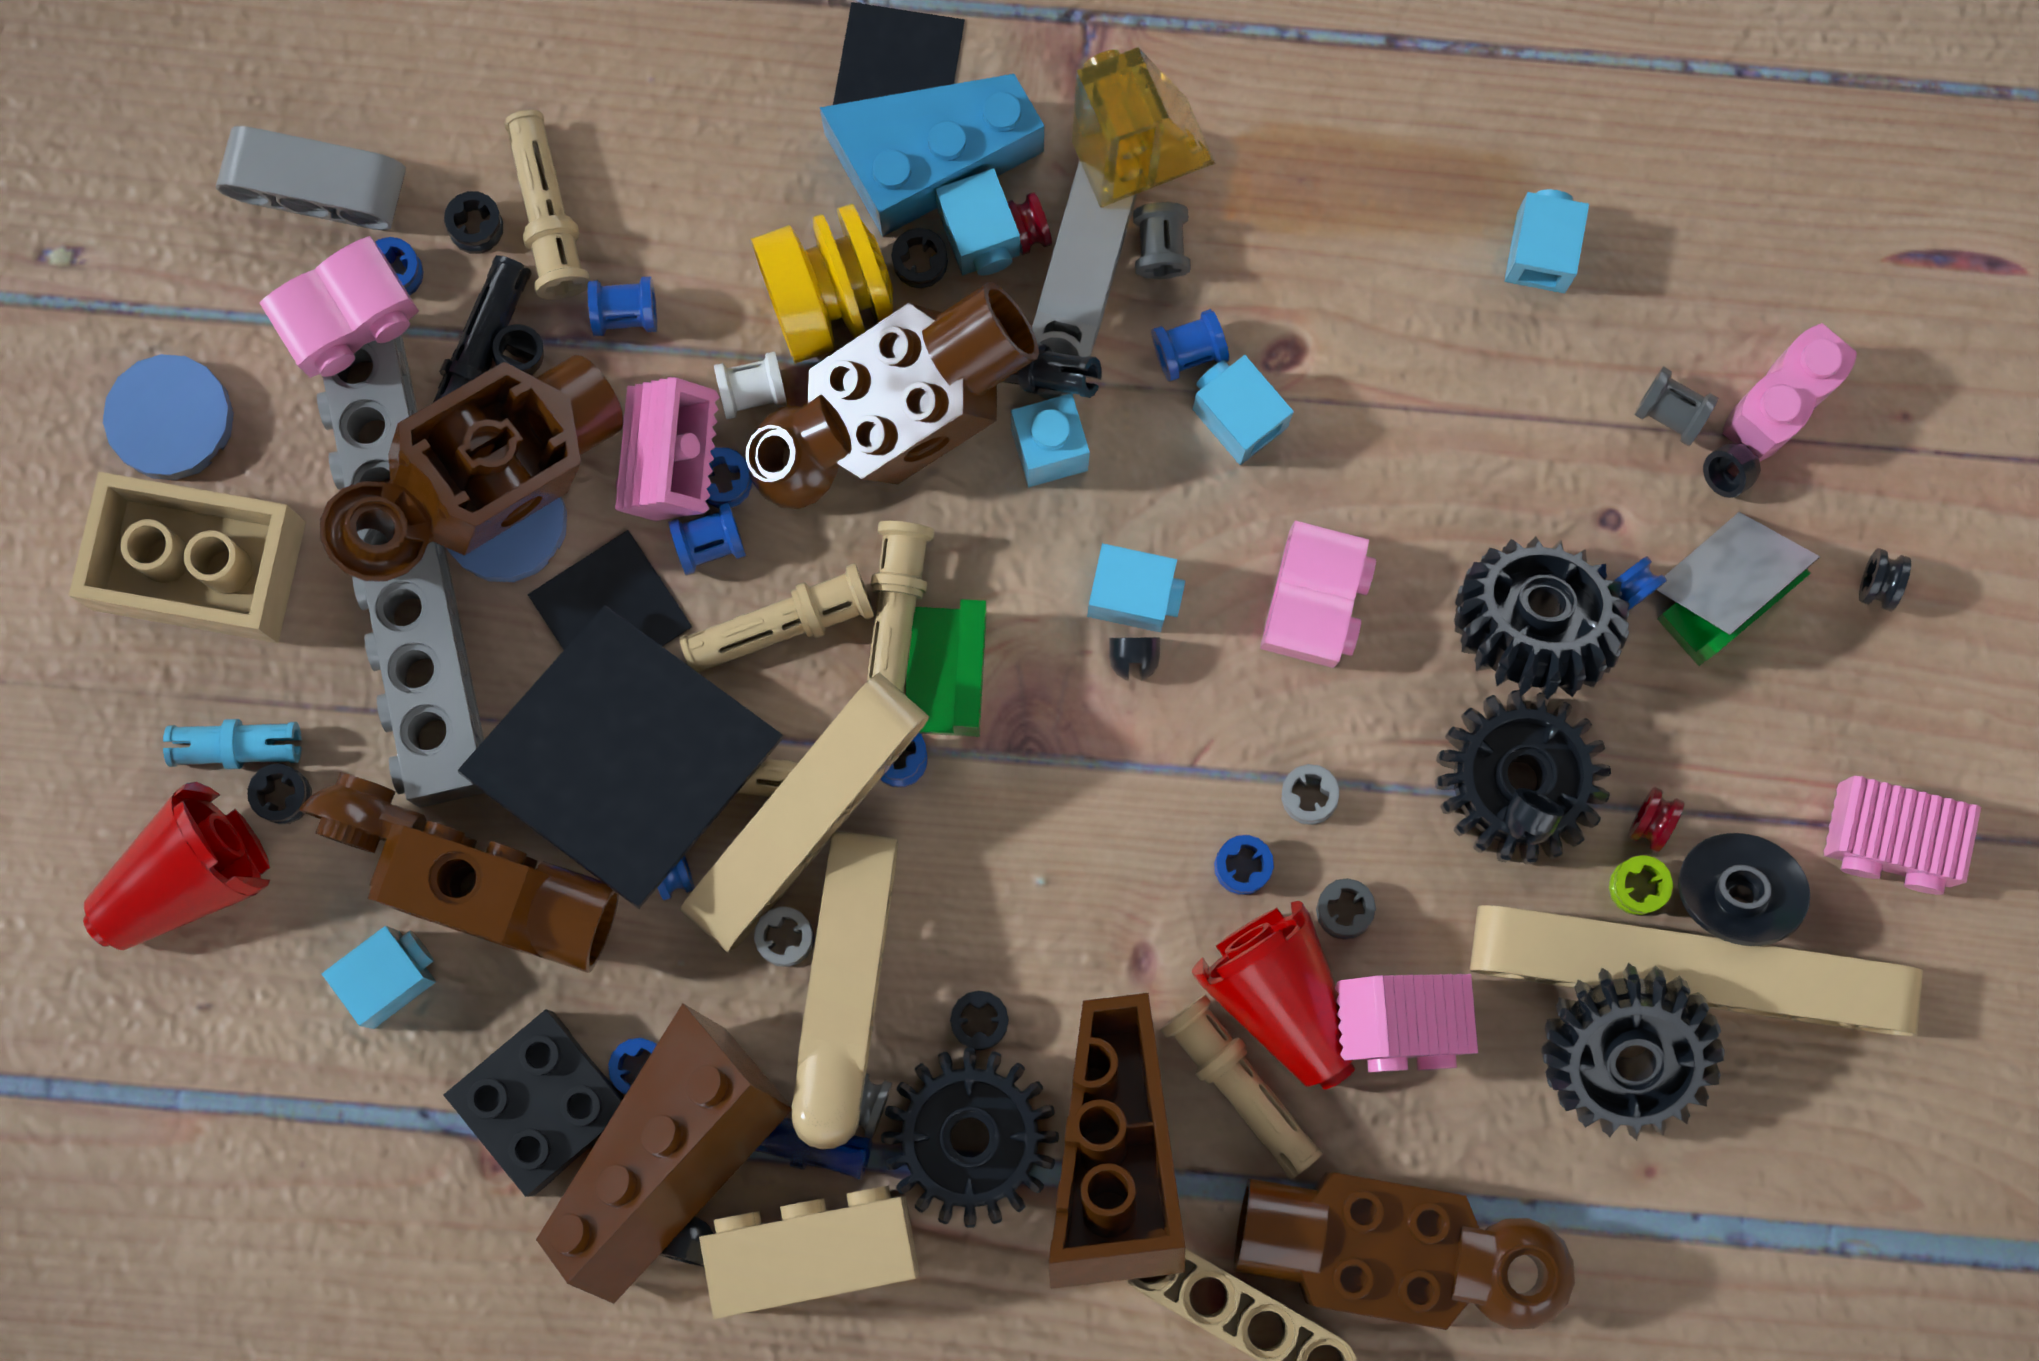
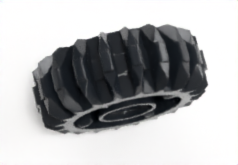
[1454,536,1629,700]
[1435,690,1611,864]
[1541,962,1725,1141]
[881,1048,1059,1228]

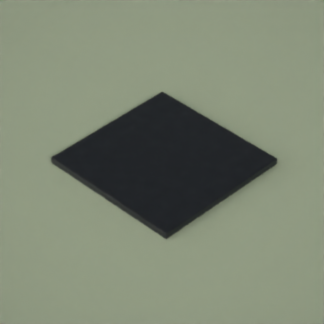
[458,605,783,909]

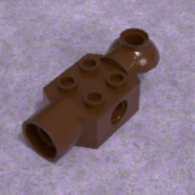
[746,282,1039,509]
[320,355,624,582]
[299,772,619,973]
[1234,1172,1575,1330]

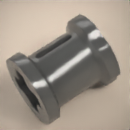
[1133,202,1191,279]
[1634,366,1719,446]

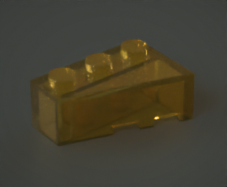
[1072,47,1216,208]

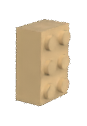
[69,472,306,643]
[699,1185,920,1319]

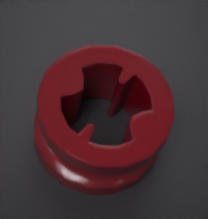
[1007,192,1052,255]
[1628,787,1685,853]

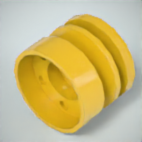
[750,203,894,364]

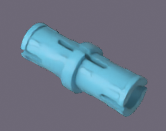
[163,719,302,769]

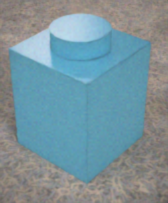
[935,168,1020,276]
[1504,189,1589,294]
[1192,355,1294,466]
[1011,393,1090,488]
[1087,543,1185,633]
[321,926,437,1029]

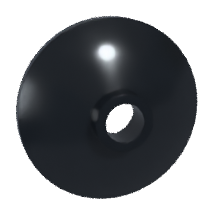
[1678,833,1810,946]

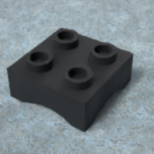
[443,1009,624,1197]

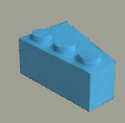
[820,74,1045,237]

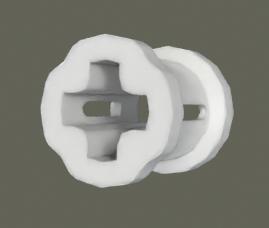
[714,351,787,420]

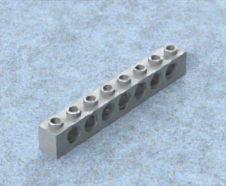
[317,335,484,808]

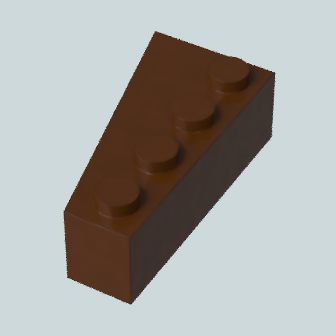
[1048,993,1186,1289]
[536,1003,792,1304]

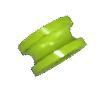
[1609,855,1673,916]

